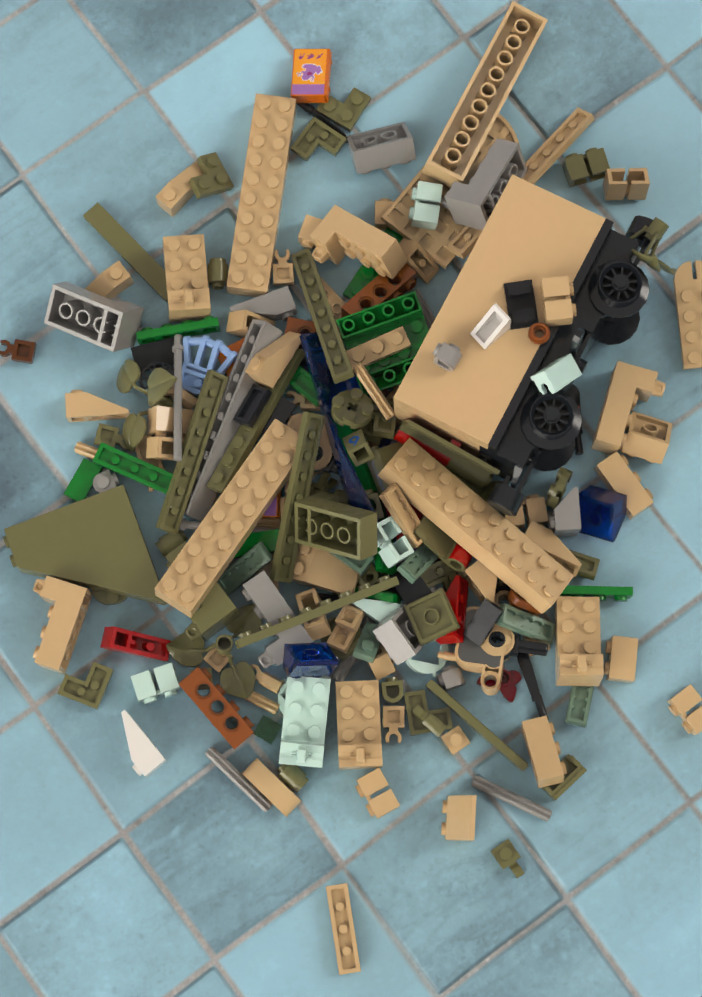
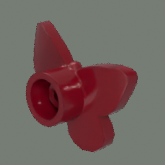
[477,669,522,703]

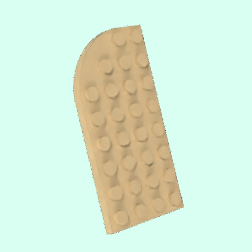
[381,114,520,269]

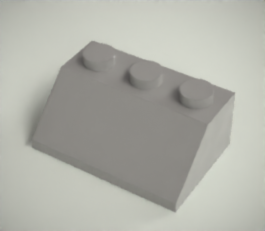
[347,122,416,174]

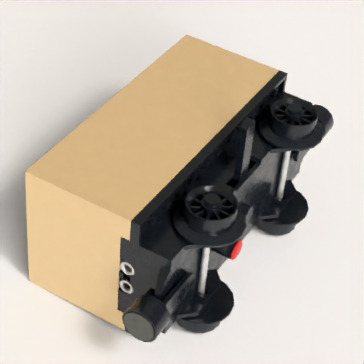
[393,174,654,516]

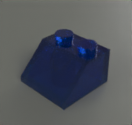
[579,485,627,542]
[282,642,339,679]

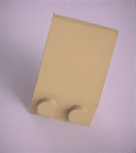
[292,544,360,594]
[441,795,477,842]

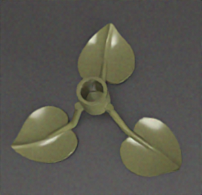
[629,217,676,274]
[117,359,178,452]
[166,604,262,699]

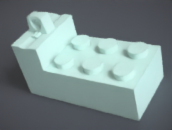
[279,673,331,768]

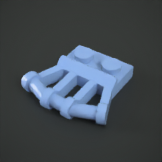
[182,335,238,394]

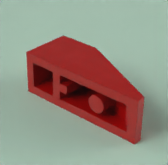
[435,575,469,645]
[100,626,171,662]

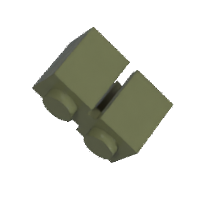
[562,148,610,188]

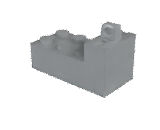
[441,138,527,230]
[44,282,144,352]
[240,570,313,668]

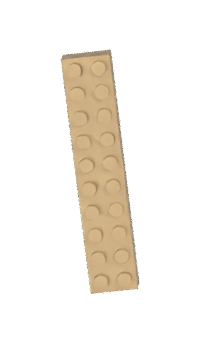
[422,1,548,188]
[226,93,297,297]
[154,419,299,618]
[377,437,574,614]

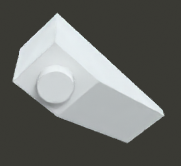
[121,710,167,777]

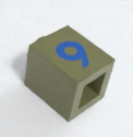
[342,429,375,467]

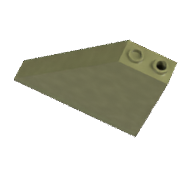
[3,485,168,605]

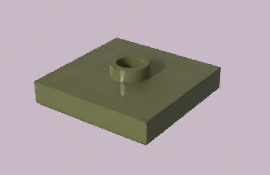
[404,588,460,646]

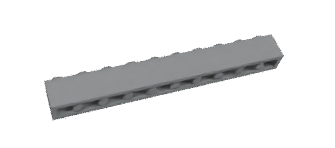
[184,319,283,522]

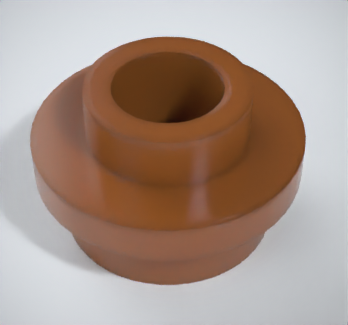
[528,322,550,345]

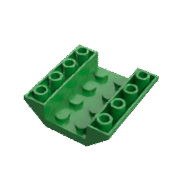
[336,291,429,396]

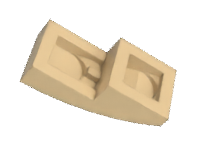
[326,605,364,654]

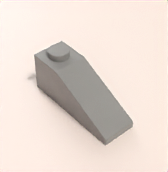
[230,286,297,321]

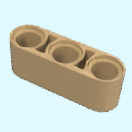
[242,758,301,817]

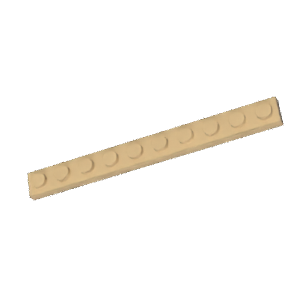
[447,107,594,259]

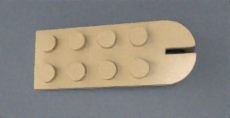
[673,260,702,370]

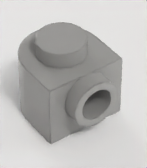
[433,342,462,372]
[93,469,120,494]
[436,665,466,691]

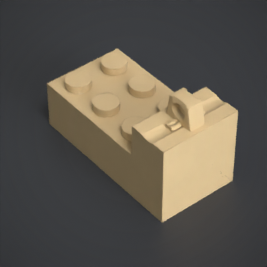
[310,205,408,279]
[163,234,211,323]
[591,361,666,455]
[33,575,93,674]
[554,596,604,686]
[335,680,383,770]

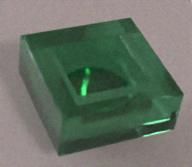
[253,715,282,745]

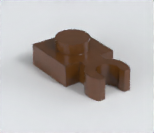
[0,339,37,364]

